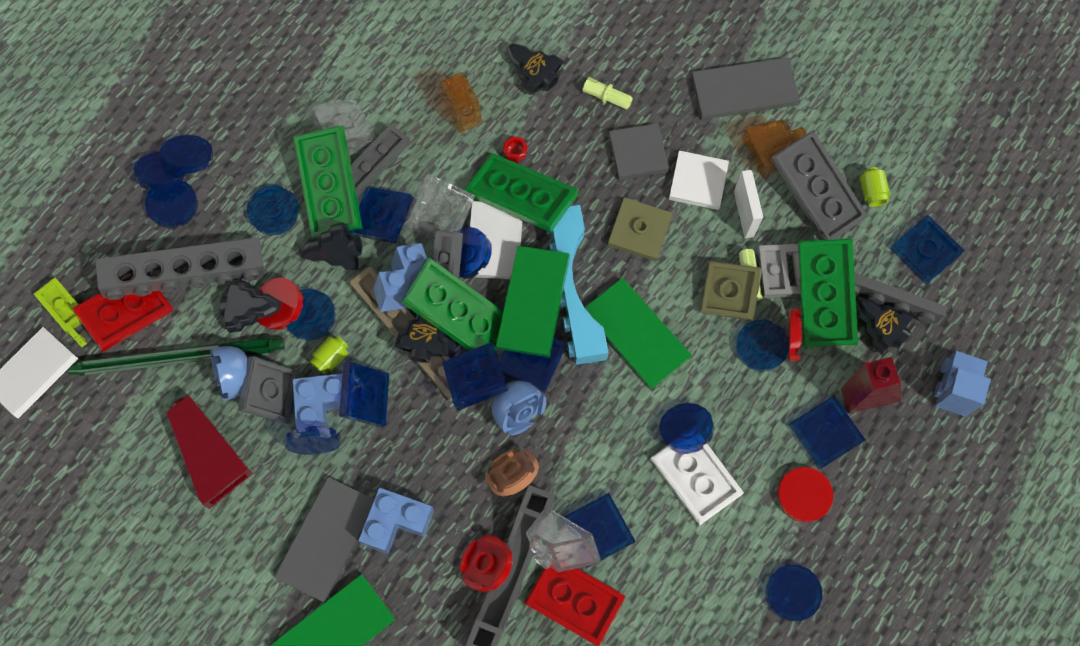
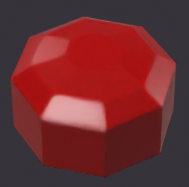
[503,136,528,163]

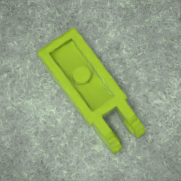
[34,277,87,347]

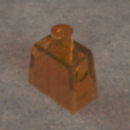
[440,72,483,133]
[742,119,807,178]

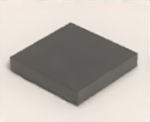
[609,123,669,180]
[238,356,298,424]

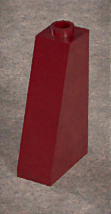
[841,357,901,414]
[166,395,253,509]

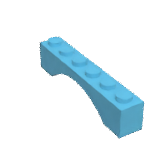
[546,205,608,365]

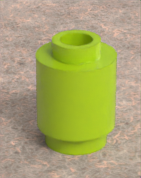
[859,167,890,207]
[309,335,349,376]

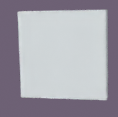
[669,151,729,210]
[734,170,763,238]

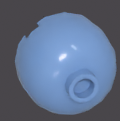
[210,346,248,401]
[491,380,546,435]

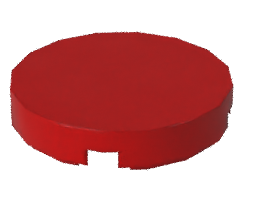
[257,277,303,330]
[788,308,801,362]
[777,467,834,523]
[460,535,513,592]

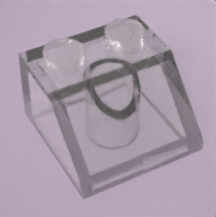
[308,100,377,157]
[402,173,475,238]
[526,507,601,572]

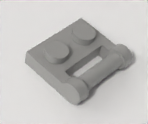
[757,244,801,298]

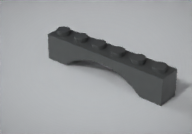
[466,485,555,646]

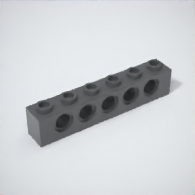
[95,237,265,300]

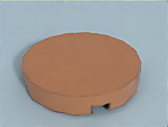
[485,448,539,496]

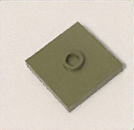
[608,197,673,262]
[700,261,762,321]

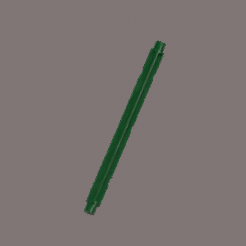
[67,337,285,376]

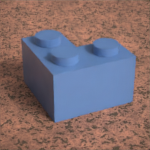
[373,243,427,312]
[934,351,991,417]
[293,373,354,439]
[359,488,434,554]

